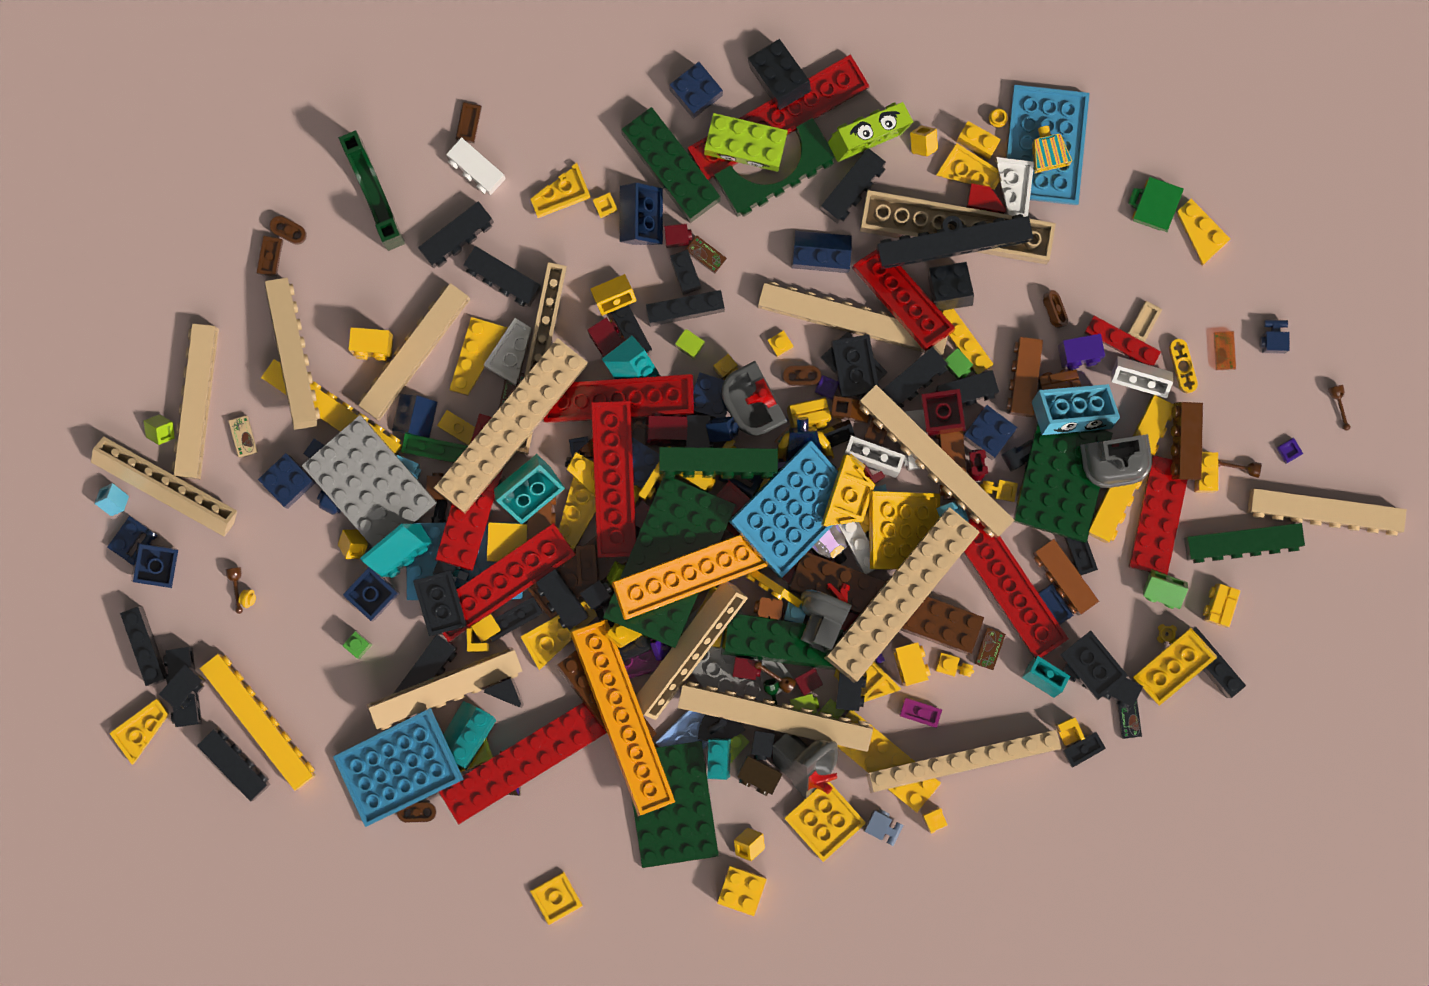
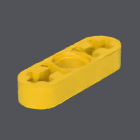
[1169,339,1198,394]

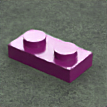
[900,698,942,728]

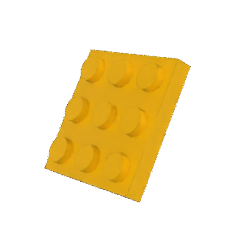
[784,782,866,862]

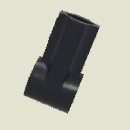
[1001,440,1032,472]

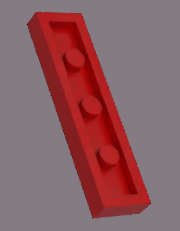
[1084,315,1161,366]

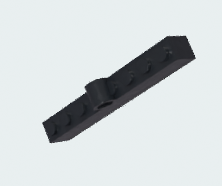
[876,214,1033,269]

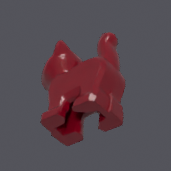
[967,449,988,482]

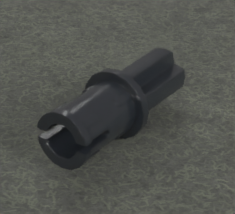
[431,500,448,523]

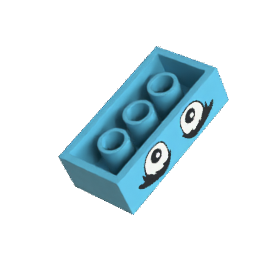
[1032,384,1120,435]

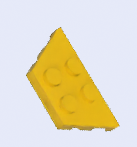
[821,455,875,526]
[834,662,901,702]

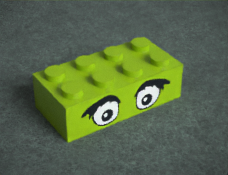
[828,102,913,162]
[704,113,788,172]

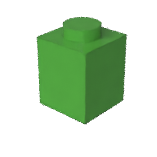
[946,348,973,380]
[343,631,373,659]

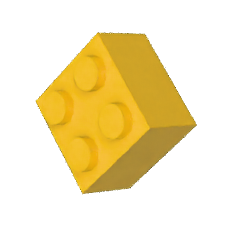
[349,327,394,361]
[892,642,930,686]
[717,865,767,916]

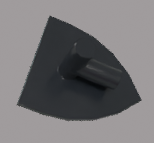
[698,714,745,741]

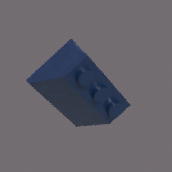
[620,183,663,245]
[792,230,852,273]

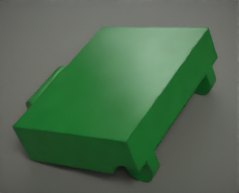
[1128,177,1184,232]

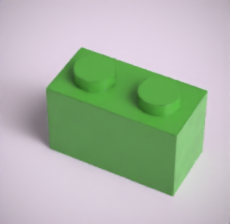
[1143,569,1188,609]

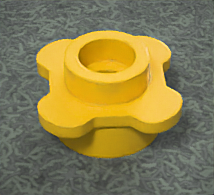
[1157,624,1177,644]

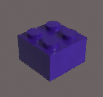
[1058,334,1105,370]

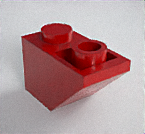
[966,183,1006,214]

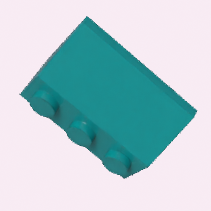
[602,336,661,379]
[494,454,565,524]
[360,523,432,578]
[443,701,496,770]

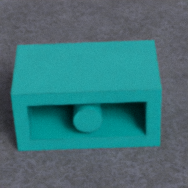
[1021,656,1070,698]
[707,738,731,780]

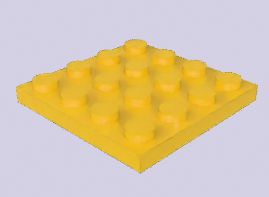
[869,491,940,570]

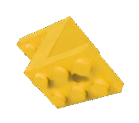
[638,439,736,502]

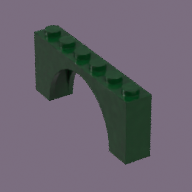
[714,118,835,217]
[338,130,405,251]

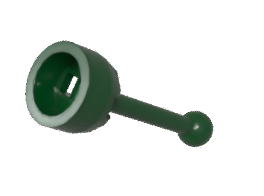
[763,679,779,705]

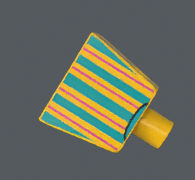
[1032,126,1072,174]

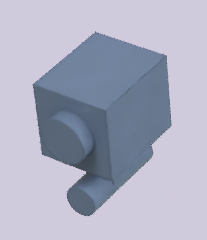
[863,809,904,846]

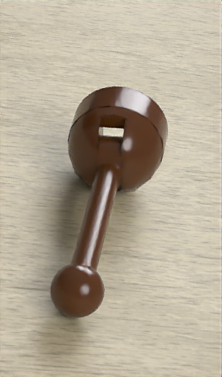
[1328,385,1351,431]
[1218,459,1262,478]
[225,567,243,614]
[754,661,796,693]

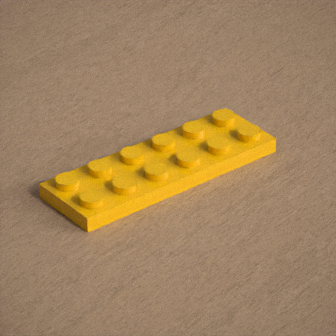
[838,710,941,813]

